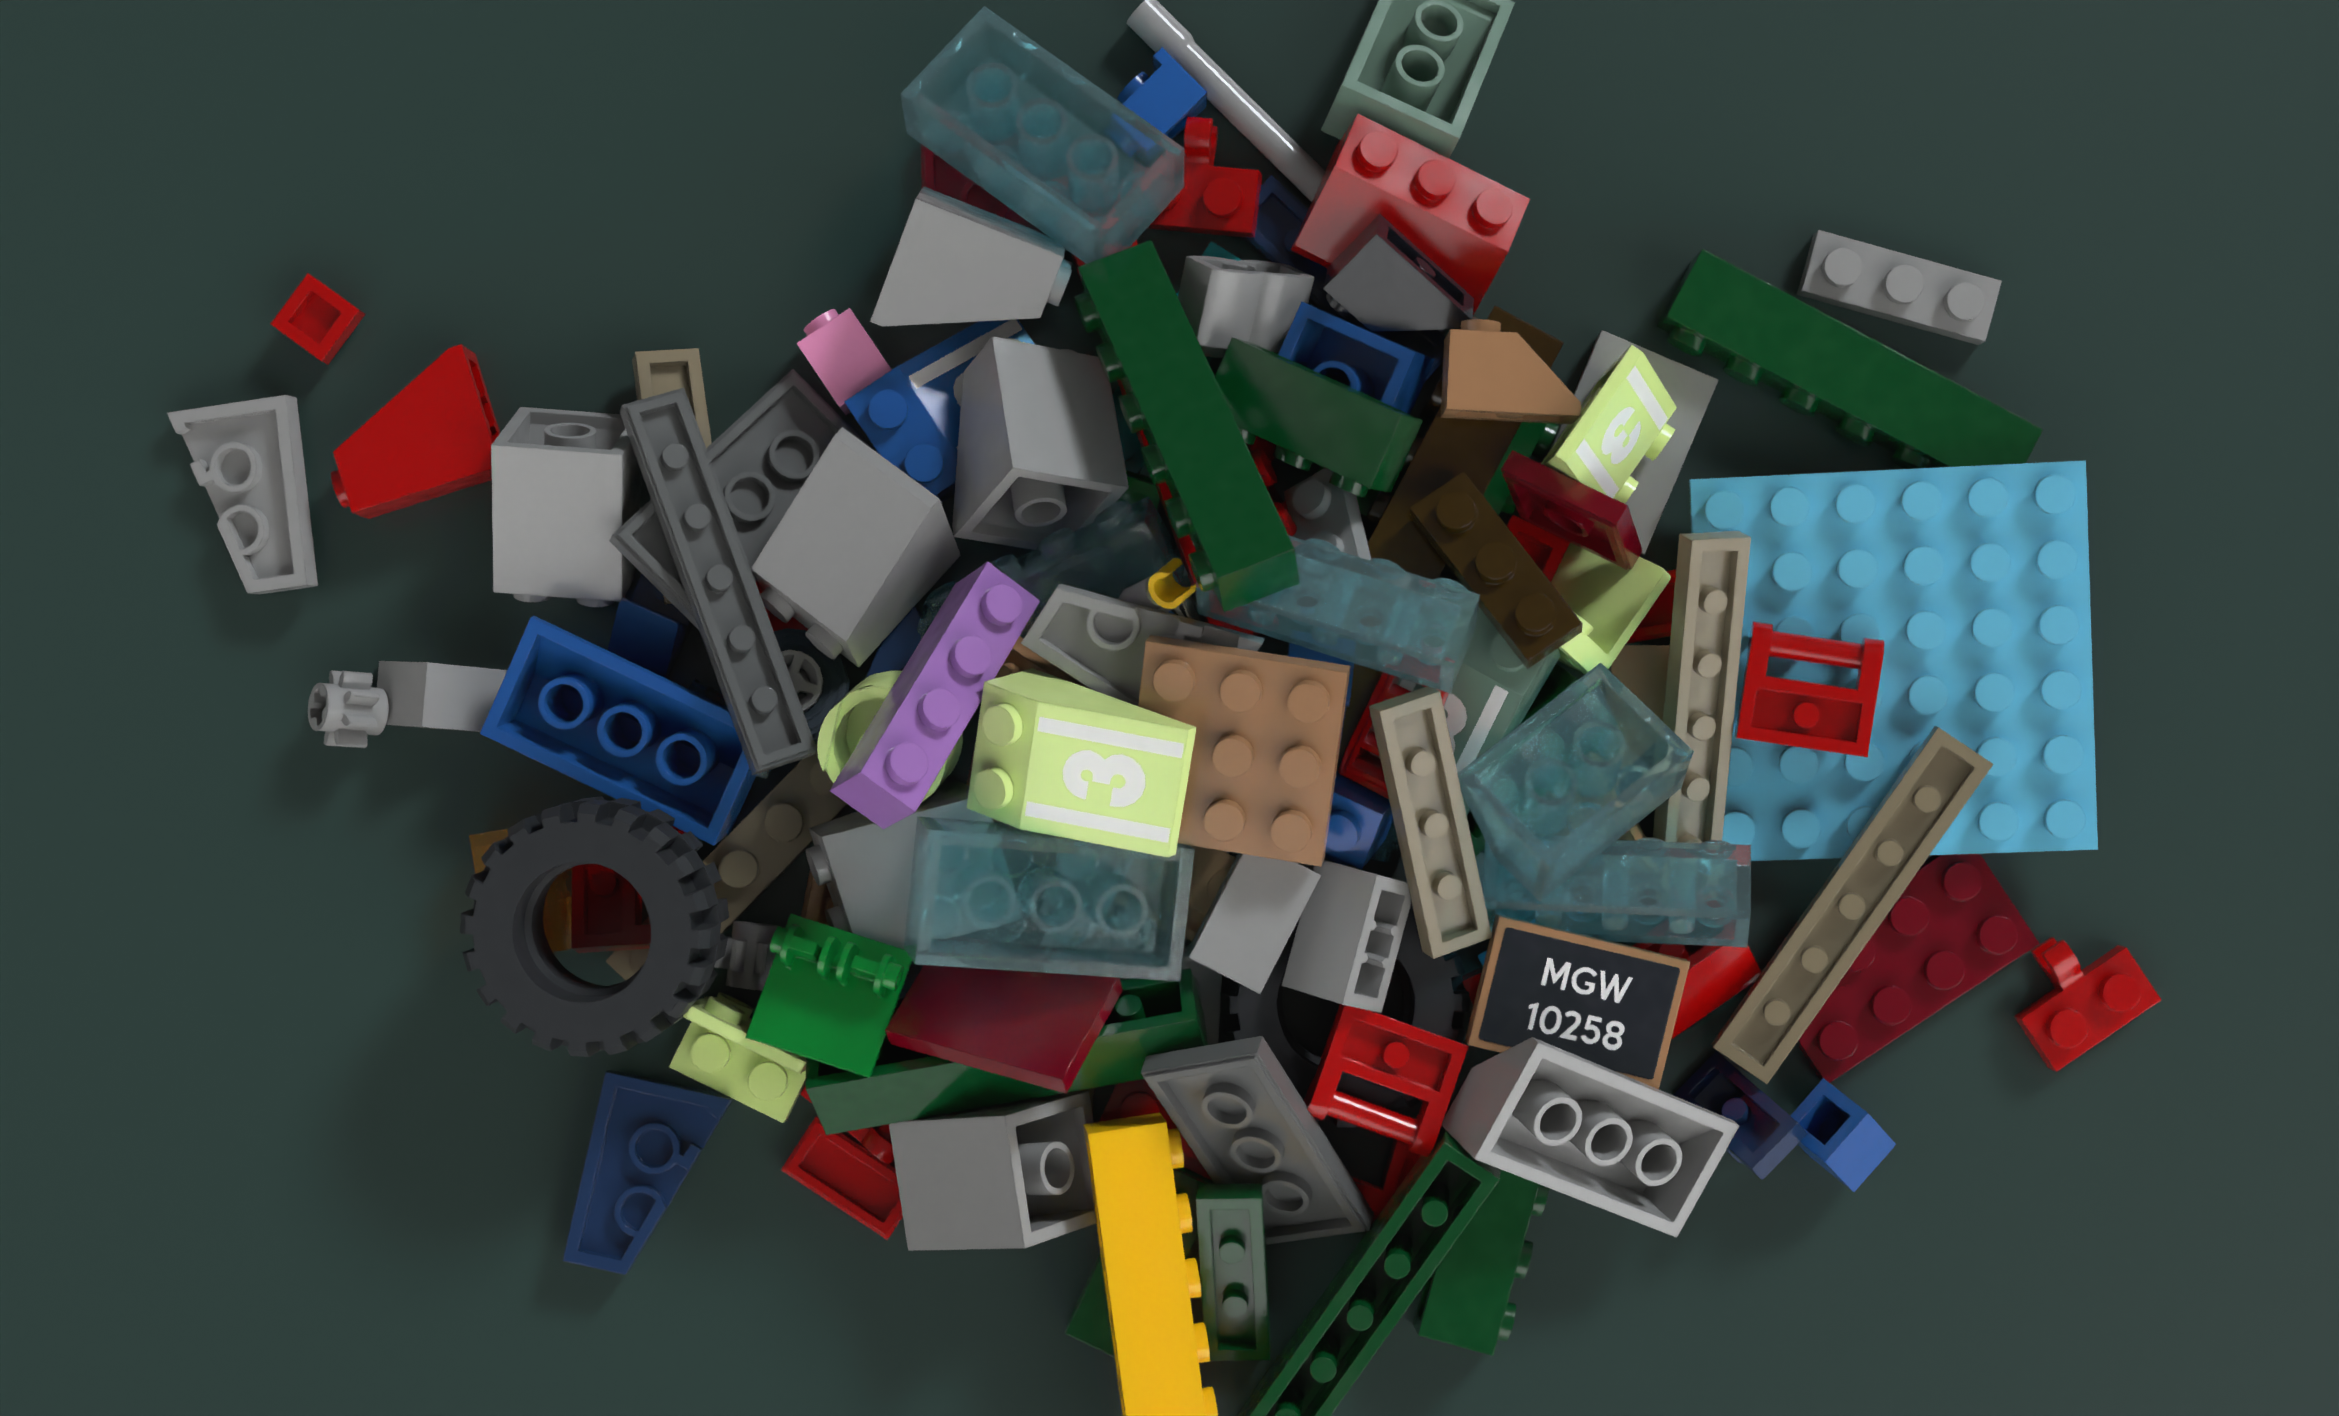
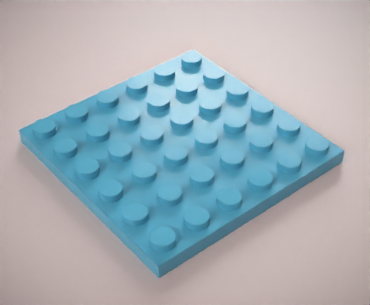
[1689,460,2098,862]

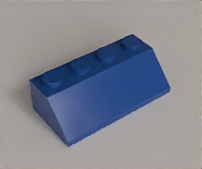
[480,616,757,846]

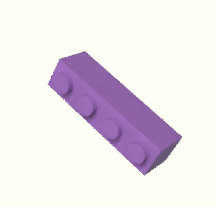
[830,562,1040,829]

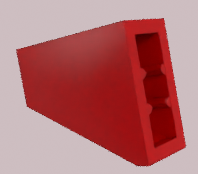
[331,344,500,519]

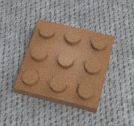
[1138,635,1351,867]

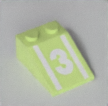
[1541,345,1677,504]
[966,668,1196,857]

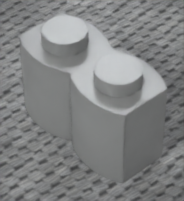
[1178,256,1314,358]

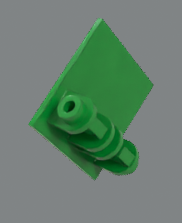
[746,914,914,1078]

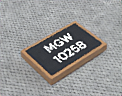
[1465,914,1690,1089]

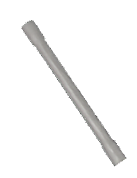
[1126,0,1444,333]

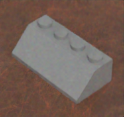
[1442,1037,1739,1238]

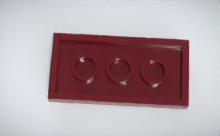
[1761,854,2040,1083]

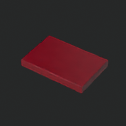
[885,934,1123,1094]

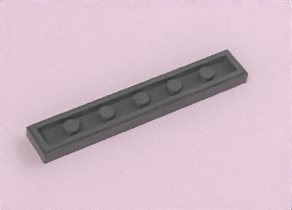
[619,388,817,775]

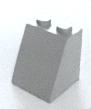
[870,186,1073,327]
[952,336,1129,555]
[491,407,642,607]
[751,427,961,668]
[806,778,1023,949]
[889,1091,1096,1251]

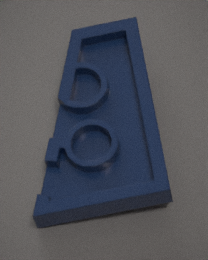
[563,1070,733,1275]

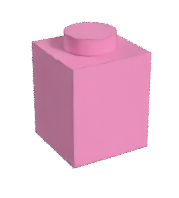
[796,308,892,415]

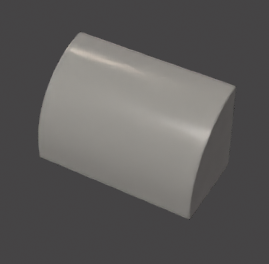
[1186,853,1321,994]
[1282,860,1411,1013]

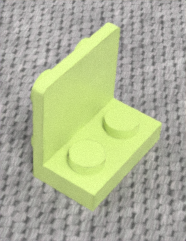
[1551,542,1671,682]
[669,992,807,1123]

